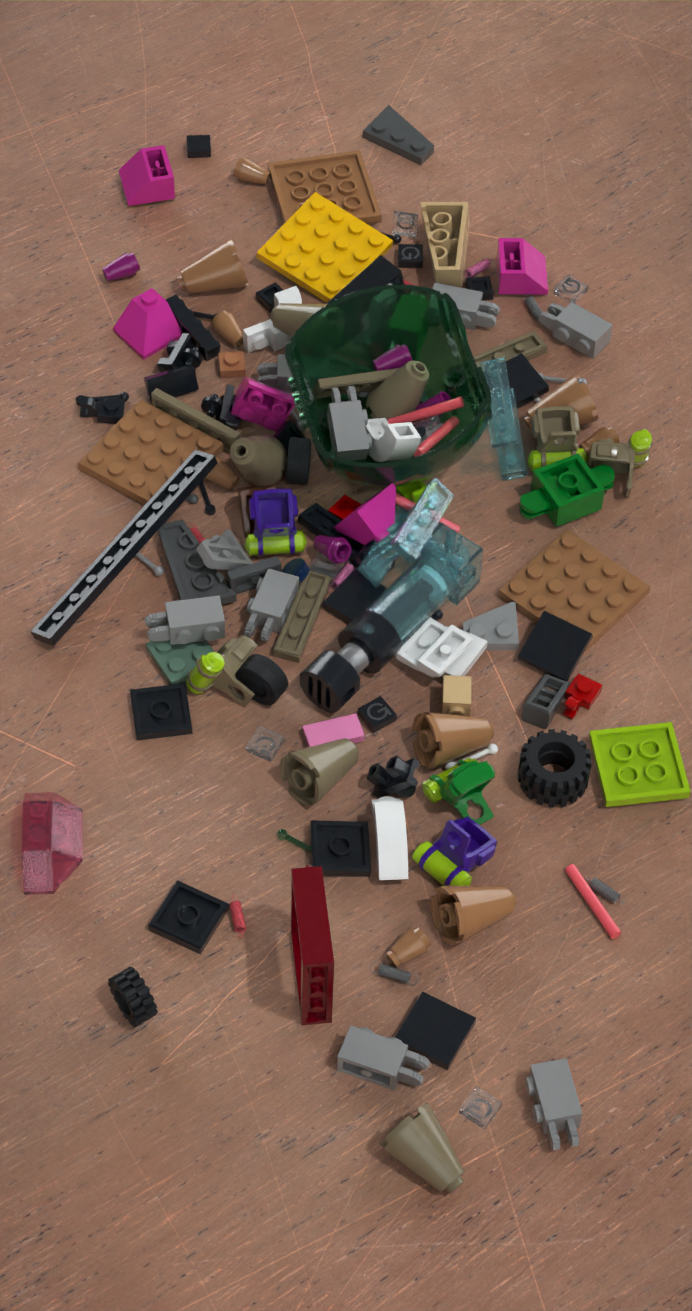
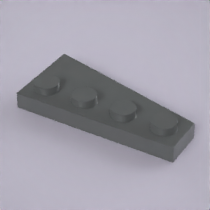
[157,519,237,604]

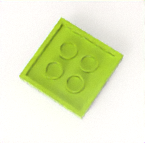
[588,722,691,807]

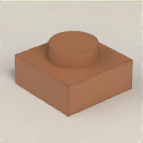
[218,351,246,378]

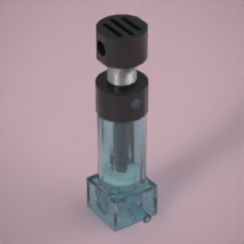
[300,522,483,713]

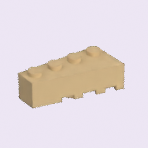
[420,202,470,288]

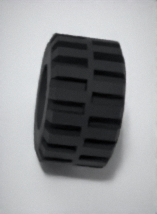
[518,729,592,807]

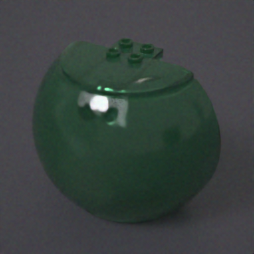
[285,285,492,487]

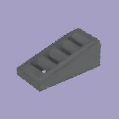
[522,674,571,729]

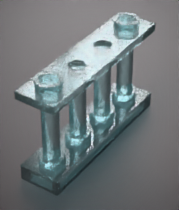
[479,357,528,481]
[357,477,454,587]

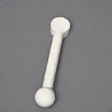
[445,744,498,770]

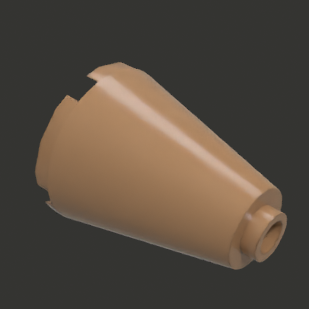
[177,239,248,294]
[523,374,598,432]
[412,712,494,769]
[430,885,516,945]

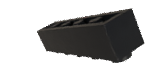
[165,295,221,362]

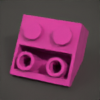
[119,145,175,206]
[496,238,548,295]
[231,377,297,432]

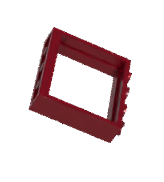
[291,865,334,1025]

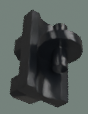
[157,333,203,373]
[201,384,241,430]
[367,756,420,799]

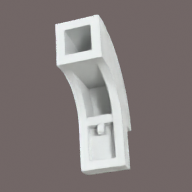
[243,286,302,353]
[365,418,421,462]
[372,796,408,880]

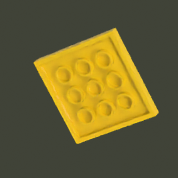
[256,192,393,303]

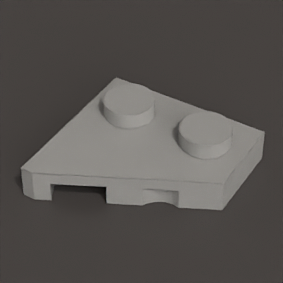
[462,602,519,650]

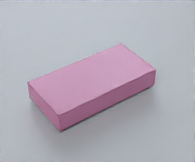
[302,713,365,747]

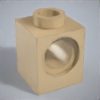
[442,675,472,716]

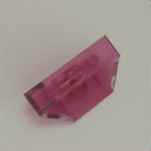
[22,792,83,895]

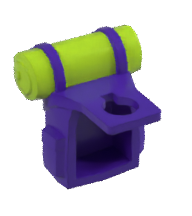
[245,489,307,557]
[412,816,497,886]

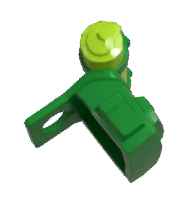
[422,758,495,825]

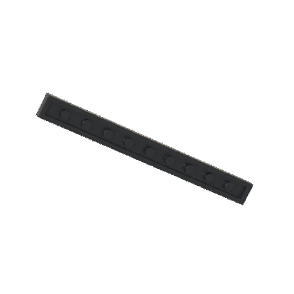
[31,450,218,646]

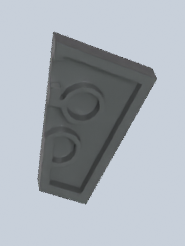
[363,105,434,165]

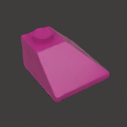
[113,288,183,360]
[334,483,396,545]

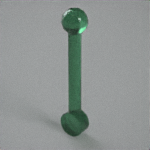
[277,829,311,853]

